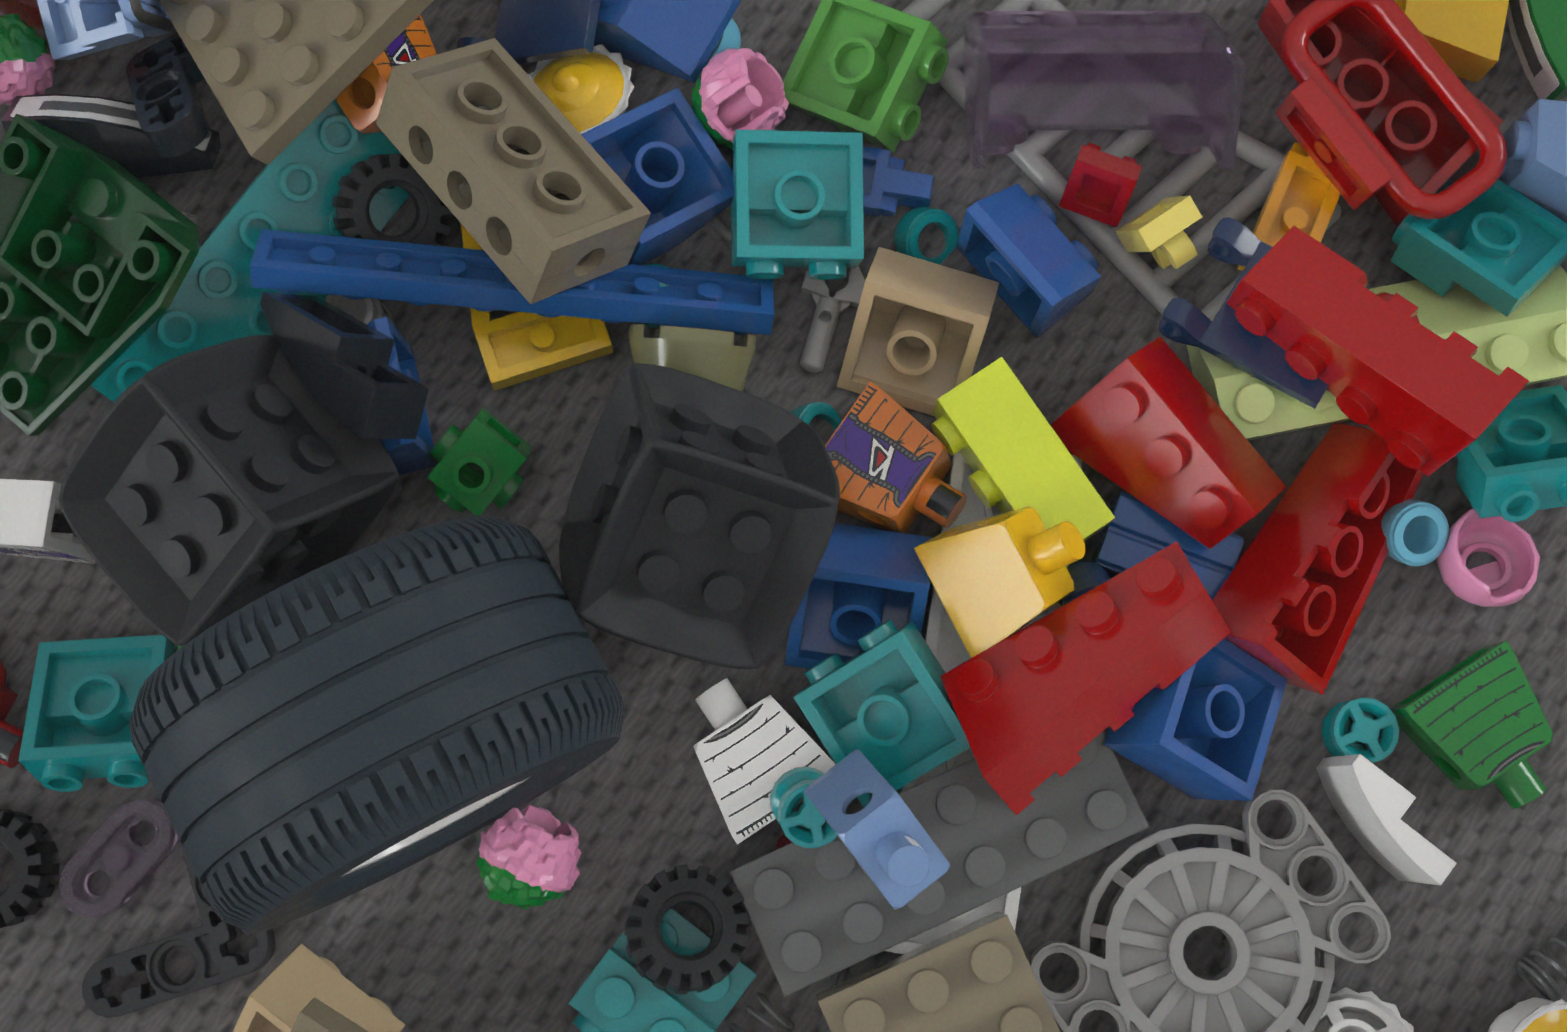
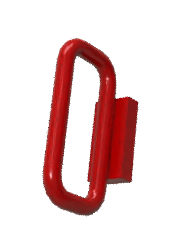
[1275,0,1507,219]

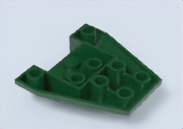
[0,114,199,436]

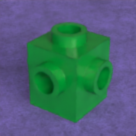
[427,407,532,516]

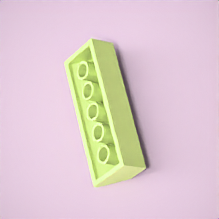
[1187,265,1567,440]

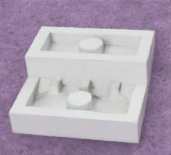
[1316,754,1457,885]

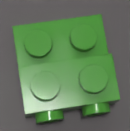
[783,0,949,153]

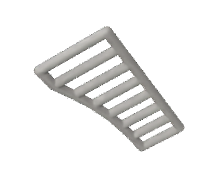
[902,0,1341,320]

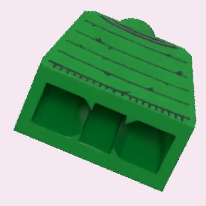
[1390,641,1553,809]

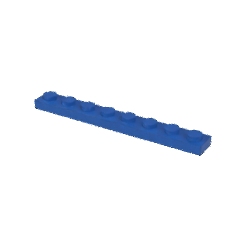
[250,229,774,335]

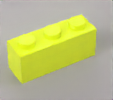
[931,357,1115,541]

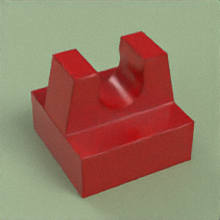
[1058,143,1142,228]

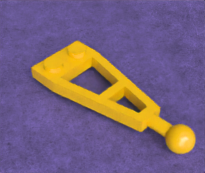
[461,224,613,391]

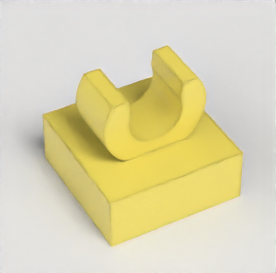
[1115,195,1202,269]

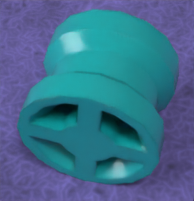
[1321,697,1399,763]
[770,767,846,848]

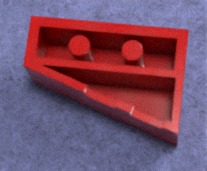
[1050,336,1286,549]

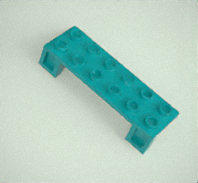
[91,100,410,402]

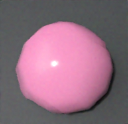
[1437,508,1540,607]

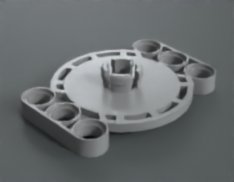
[1029,790,1391,1032]

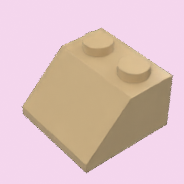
[837,247,999,416]
[233,943,405,1032]

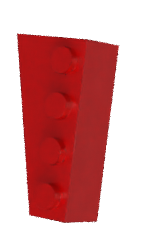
[1257,0,1504,228]
[1226,226,1529,477]
[1212,422,1424,695]
[940,541,1231,816]

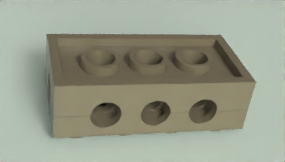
[376,38,651,304]

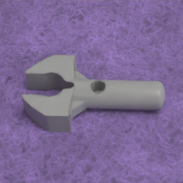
[799,266,865,373]

